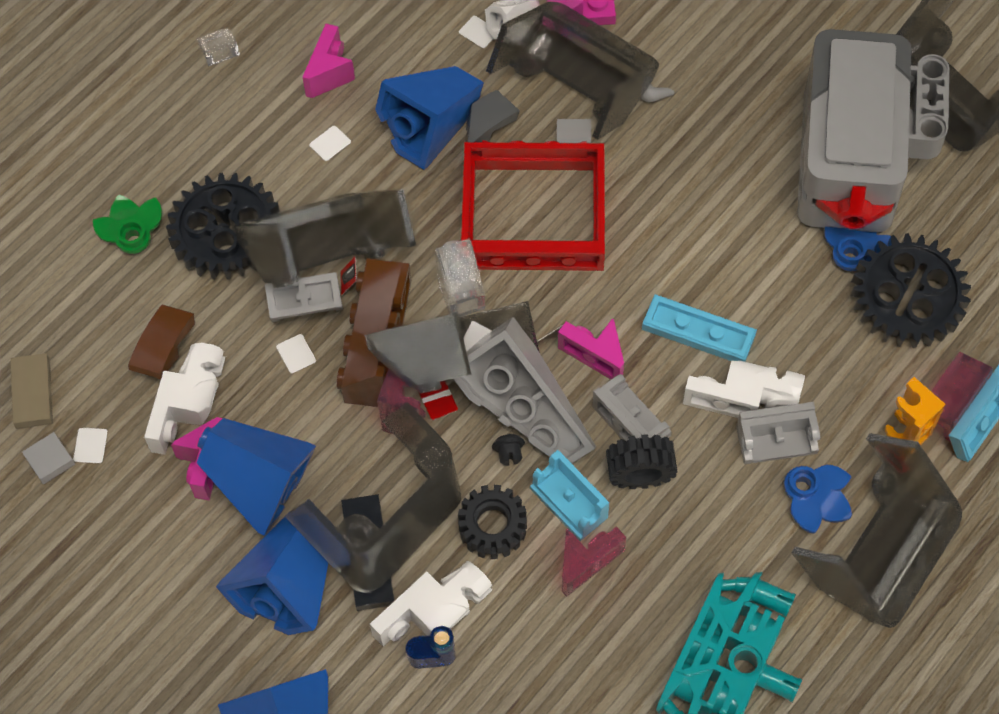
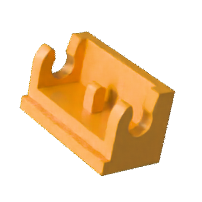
[885,377,946,459]

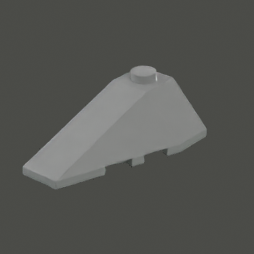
[447,317,596,463]

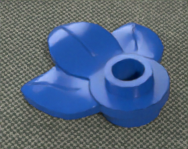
[824,227,891,271]
[784,465,852,534]

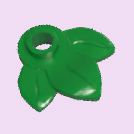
[93,195,162,254]

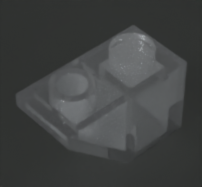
[435,239,485,319]

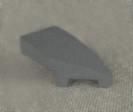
[466,90,520,142]

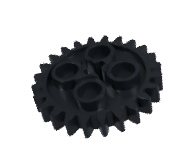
[166,173,283,280]
[851,233,971,348]

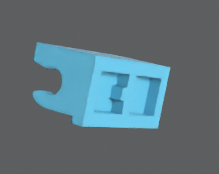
[530,450,609,541]

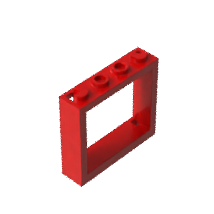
[461,140,605,271]

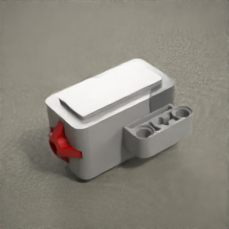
[797,29,949,232]

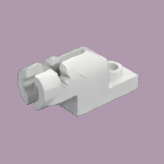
[144,343,225,455]
[683,361,805,418]
[370,561,492,646]

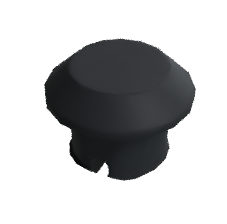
[492,434,525,466]

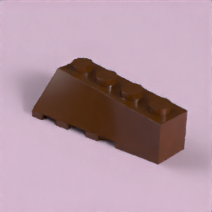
[337,258,412,408]

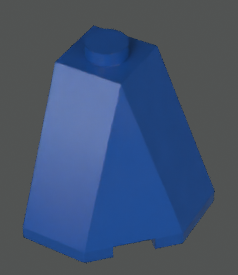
[375,66,484,170]
[196,418,316,536]
[216,510,333,635]
[218,669,328,714]

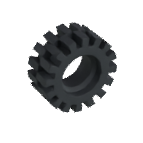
[606,434,678,489]
[458,484,527,559]

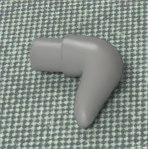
[634,68,675,103]

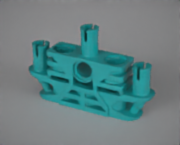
[656,572,803,714]

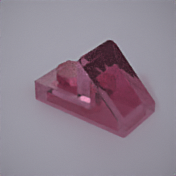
[562,526,627,597]

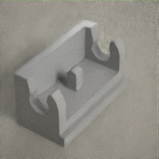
[265,272,343,322]
[592,374,672,441]
[736,402,820,464]

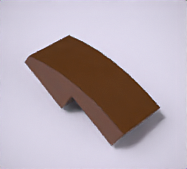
[128,304,195,379]

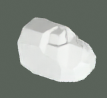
[485,0,541,40]

